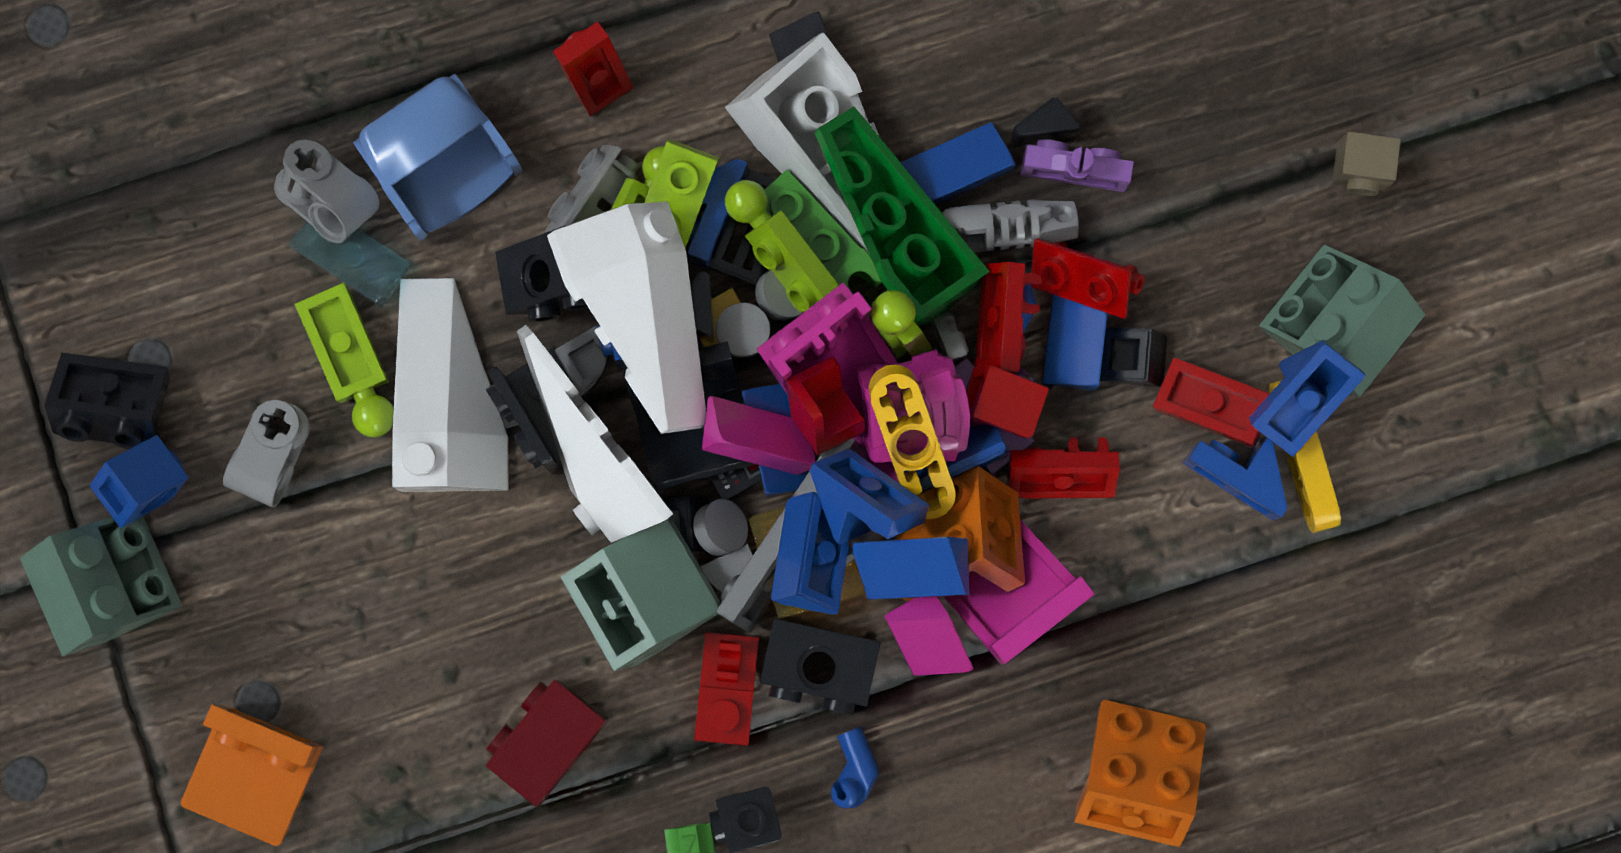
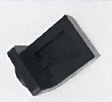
[709,787,782,853]

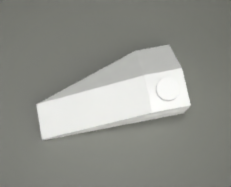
[725,32,879,254]
[547,201,706,434]
[392,278,509,492]
[517,325,673,543]

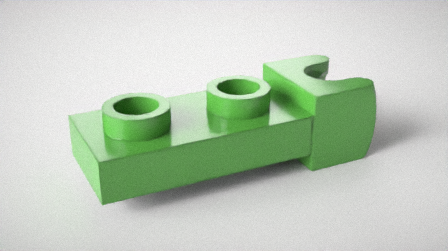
[765,170,882,289]

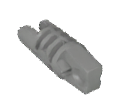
[942,199,1079,252]

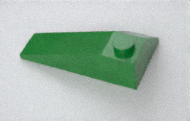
[815,106,989,325]

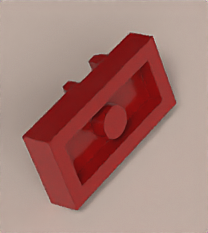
[552,22,634,117]
[975,262,1042,373]
[1153,358,1270,448]
[1006,437,1120,498]
[694,632,759,746]

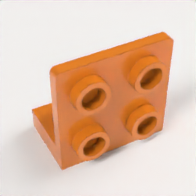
[895,466,1025,601]
[1074,700,1206,847]
[180,704,324,846]

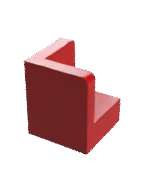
[786,357,865,456]
[966,365,1049,438]

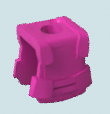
[857,349,970,463]

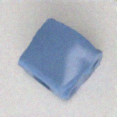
[353,74,523,241]

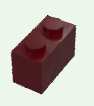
[485,680,609,807]

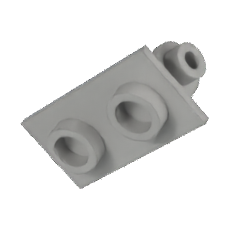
[544,145,640,232]

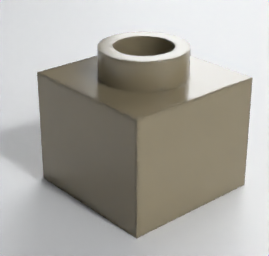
[1332,131,1401,196]

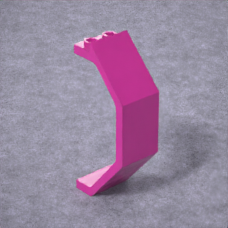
[756,282,1094,665]

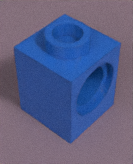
[89,435,189,528]

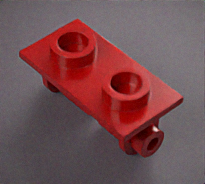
[1031,238,1145,319]

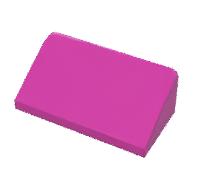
[702,396,815,475]
[884,596,974,676]

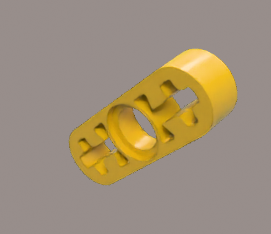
[868,365,956,519]
[1269,380,1341,533]

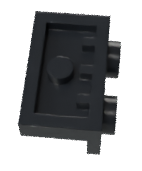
[44,352,170,449]

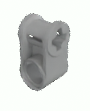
[274,140,380,243]
[223,400,310,508]

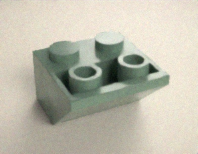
[1259,244,1425,398]
[20,517,182,657]
[561,517,721,671]

